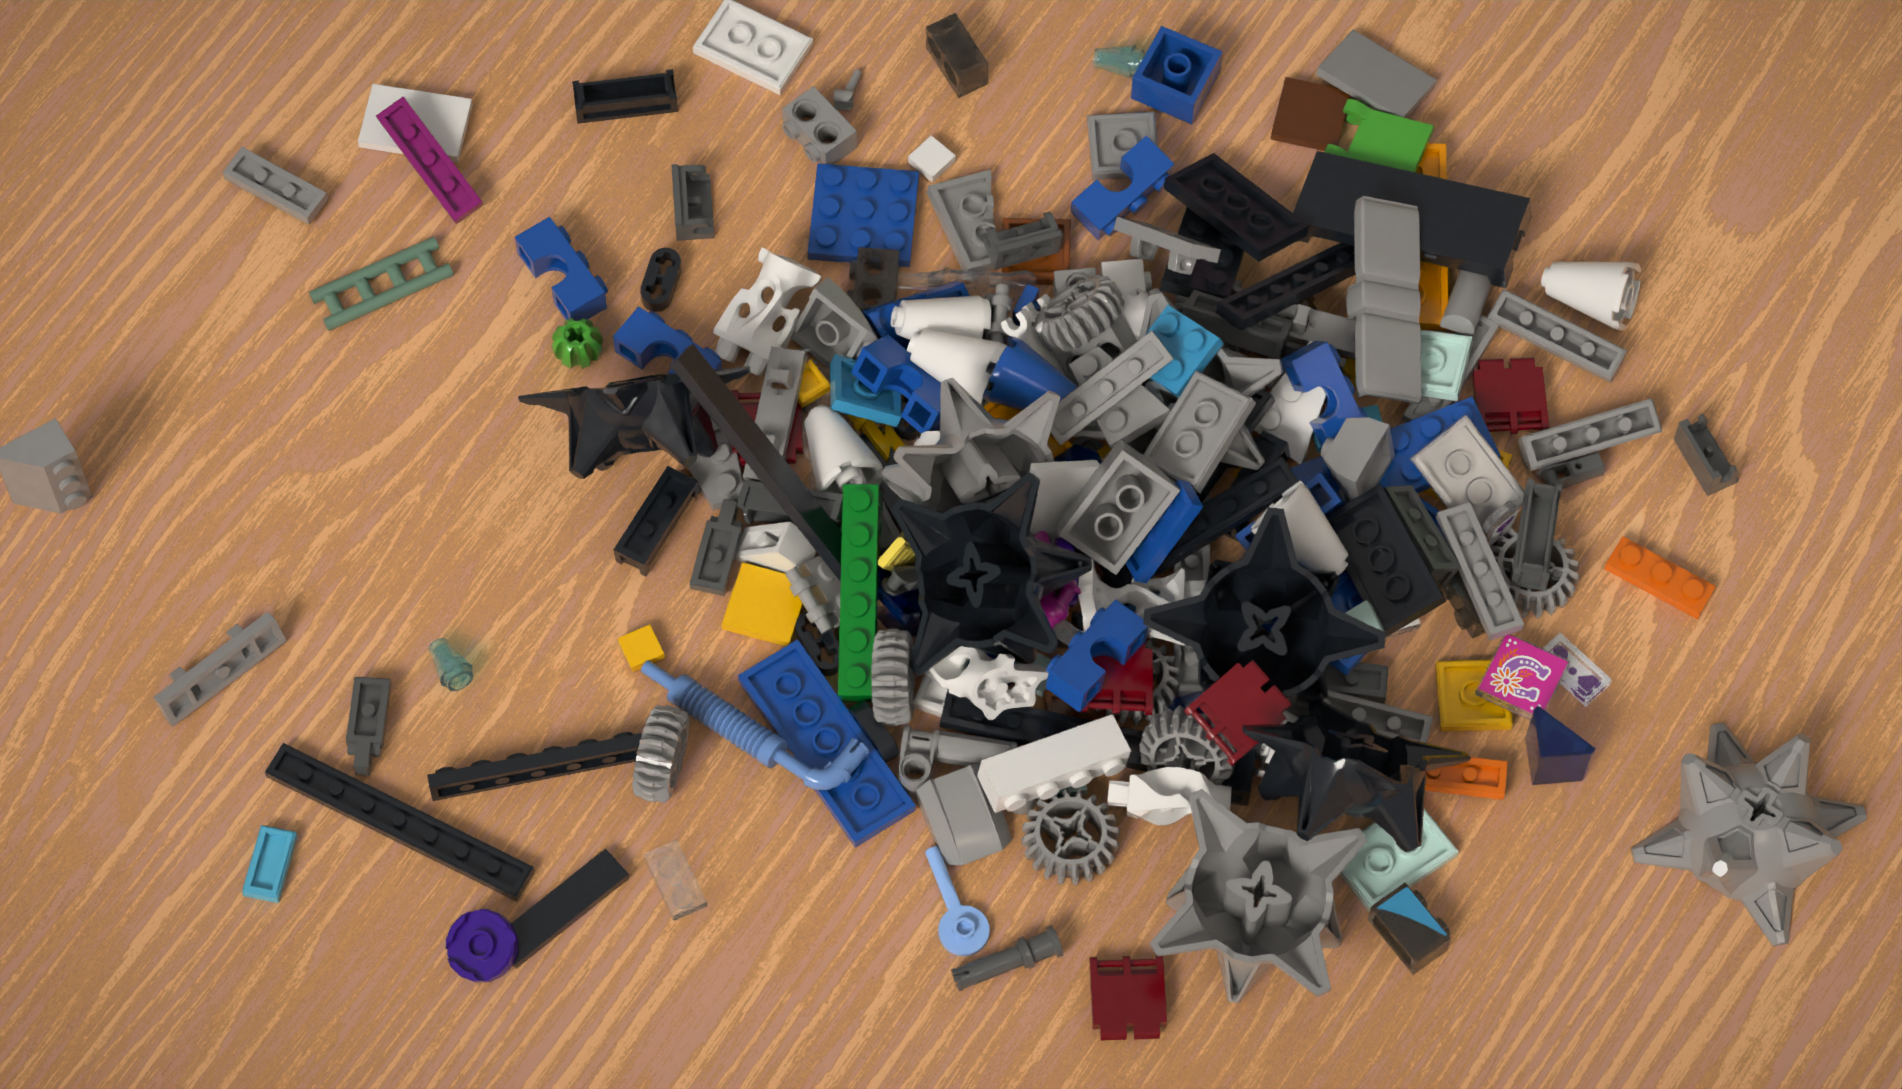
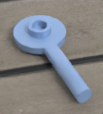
[925,846,990,956]

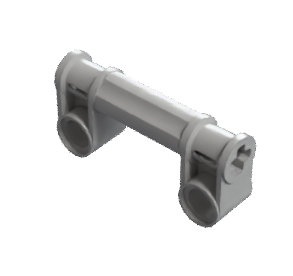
[898,725,1038,815]

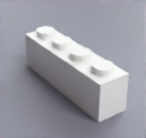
[977,714,1131,813]

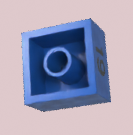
[1131,26,1223,124]

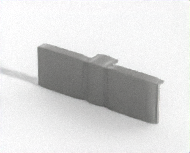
[1346,196,1421,404]

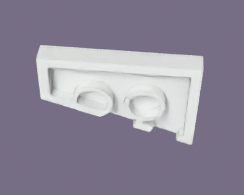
[1255,340,1339,464]

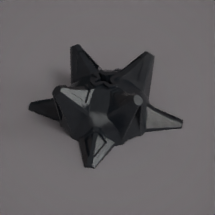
[518,366,750,479]
[892,472,1092,676]
[1143,507,1386,750]
[1242,699,1471,852]

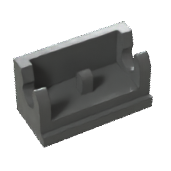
[671,164,714,241]
[982,211,1063,270]
[1674,414,1739,496]

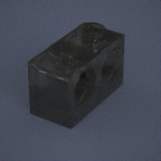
[926,13,988,98]
[847,247,900,315]

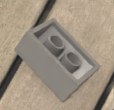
[0,418,92,514]
[1056,439,1180,575]

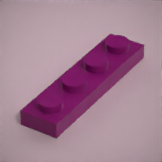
[376,97,484,224]

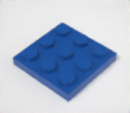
[808,164,919,267]

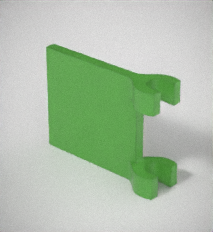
[1324,99,1435,172]

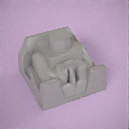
[1321,417,1395,504]

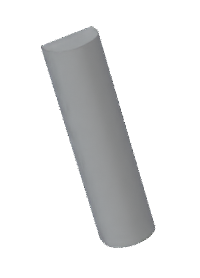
[1440,270,1492,337]
[1487,289,1627,383]
[1518,398,1662,471]
[1286,690,1433,743]

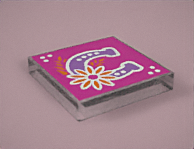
[1475,634,1571,725]

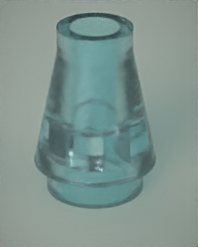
[1093,45,1145,79]
[428,638,473,691]

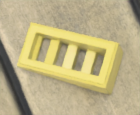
[878,531,916,571]

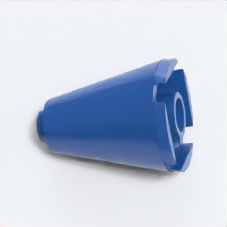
[983,337,1077,410]

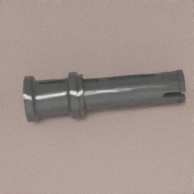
[951,925,1064,992]

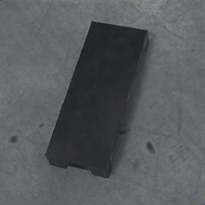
[1293,151,1532,288]

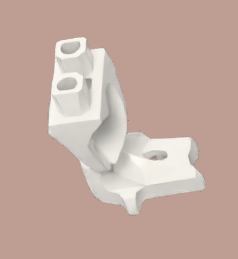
[713,247,822,376]
[1078,559,1206,645]
[914,644,1049,720]
[1108,767,1232,826]

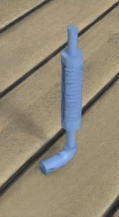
[641,660,870,790]

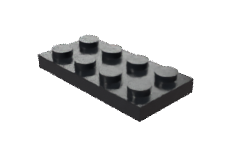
[1164,153,1309,262]
[1160,207,1245,299]
[1325,484,1447,637]

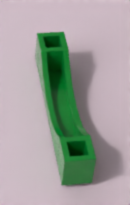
[838,484,883,703]

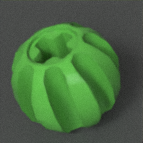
[551,318,603,369]

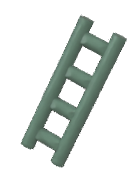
[308,236,454,331]

